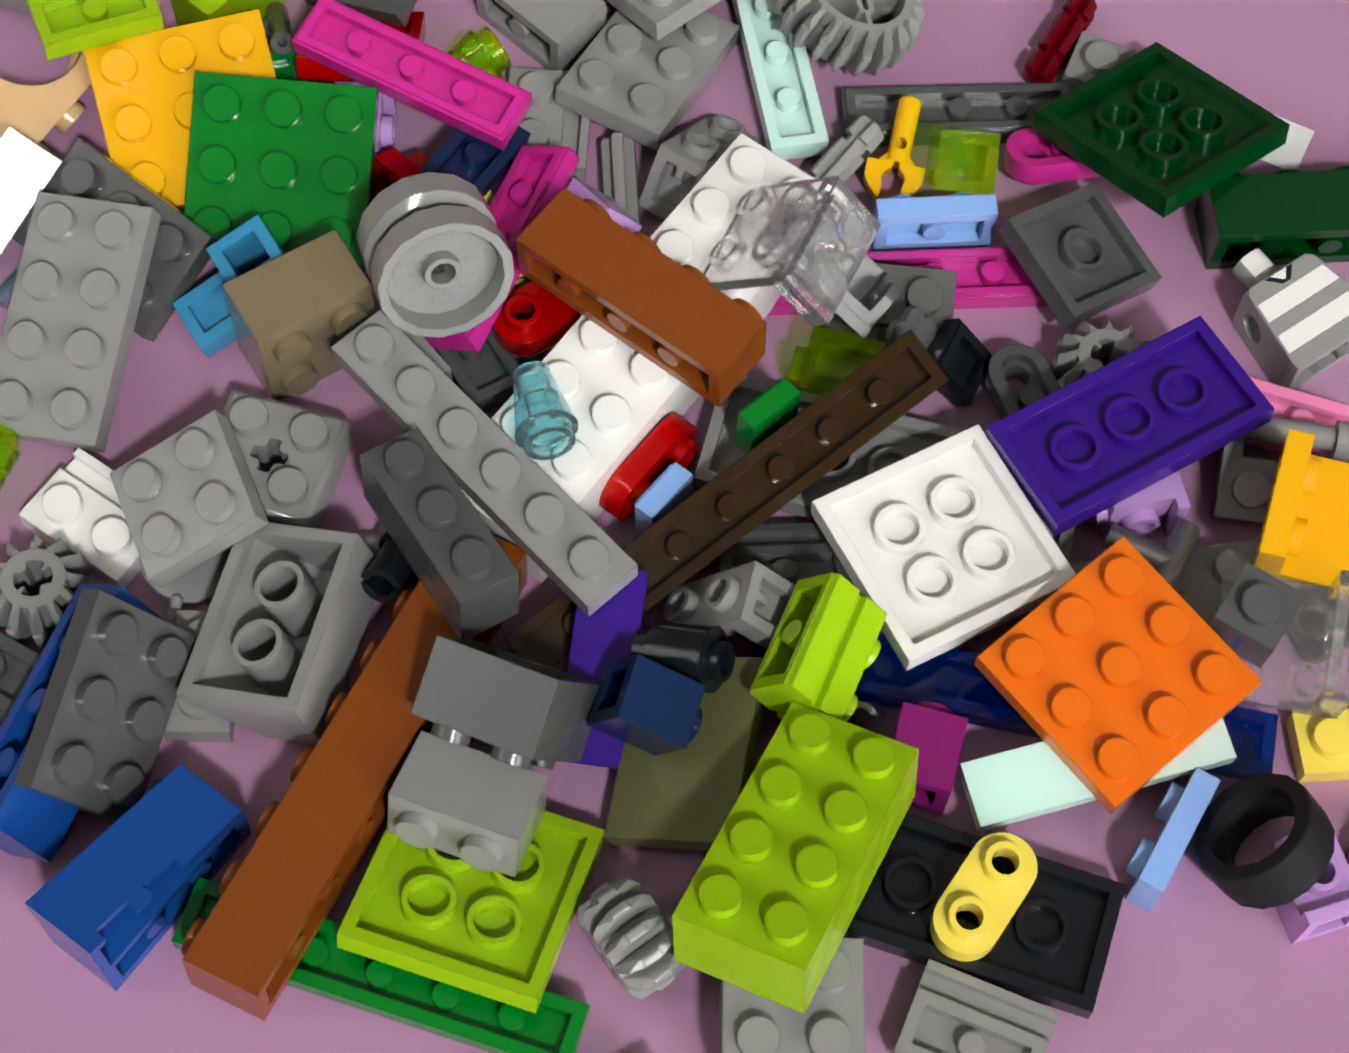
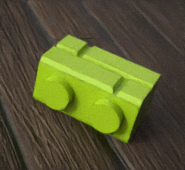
[749,572,887,721]

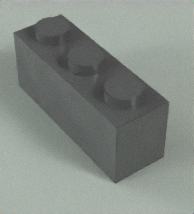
[360,426,519,640]

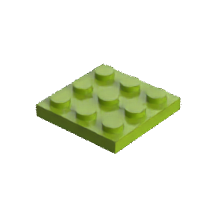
[337,811,605,1014]

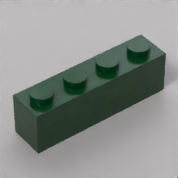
[1194,166,1349,269]

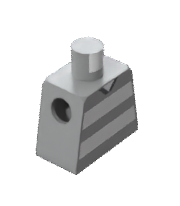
[1232,248,1349,390]

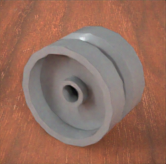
[356,172,515,338]

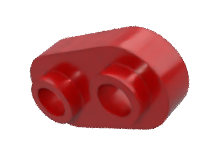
[493,281,582,356]
[599,412,700,522]

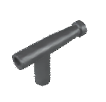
[1103,520,1201,588]

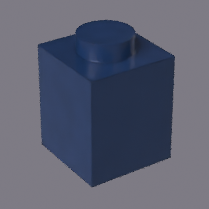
[587,654,706,755]

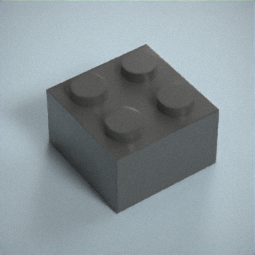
[410,635,600,770]

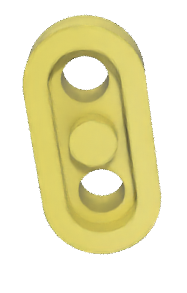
[930,832,1038,962]

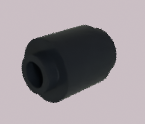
[631,620,735,693]

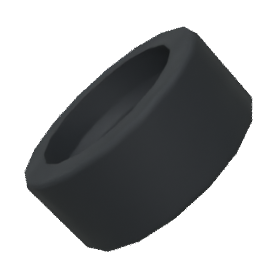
[1194,773,1335,909]

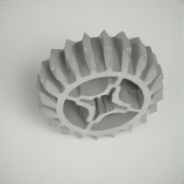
[772,0,926,77]

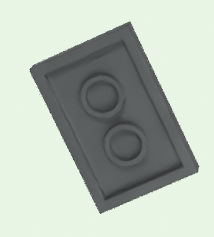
[12,138,219,342]
[14,588,197,822]

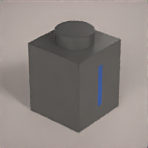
[1209,562,1306,669]

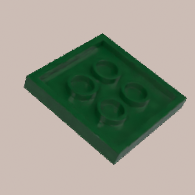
[1032,42,1290,218]

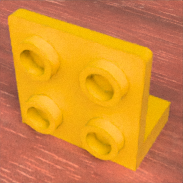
[1253,429,1349,594]

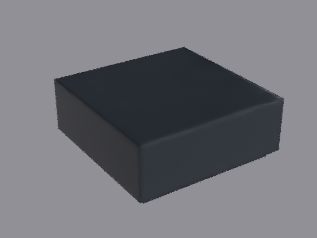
[928,318,993,406]

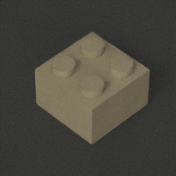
[222,229,376,401]

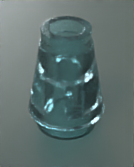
[512,361,578,460]

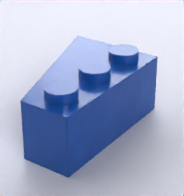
[25,764,252,991]

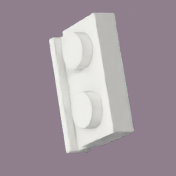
[18,447,141,588]

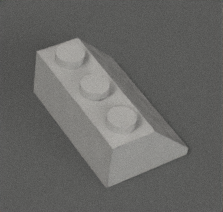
[176,523,376,745]

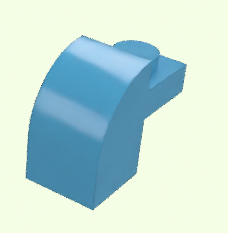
[172,214,285,358]

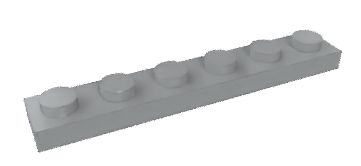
[331,310,638,617]

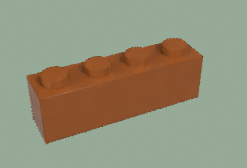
[516,188,767,407]

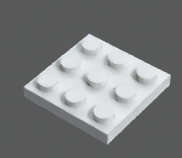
[810,424,1076,671]

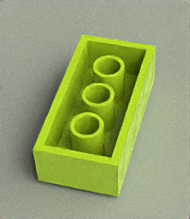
[672,702,919,1014]

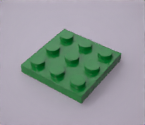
[184,72,379,271]

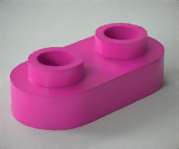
[1004,127,1101,185]

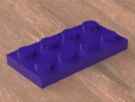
[986,315,1274,537]

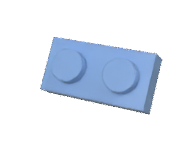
[870,192,998,251]
[1125,767,1221,912]

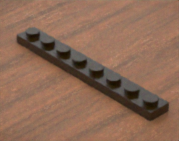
[503,329,949,672]

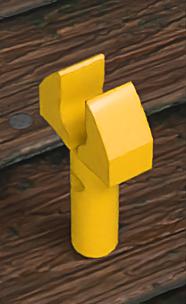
[863,96,926,203]

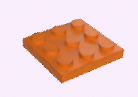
[974,536,1262,814]

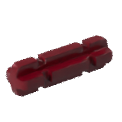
[1022,0,1097,83]

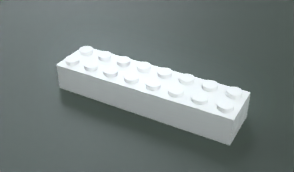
[459,133,840,583]

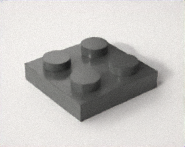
[998,182,1162,329]

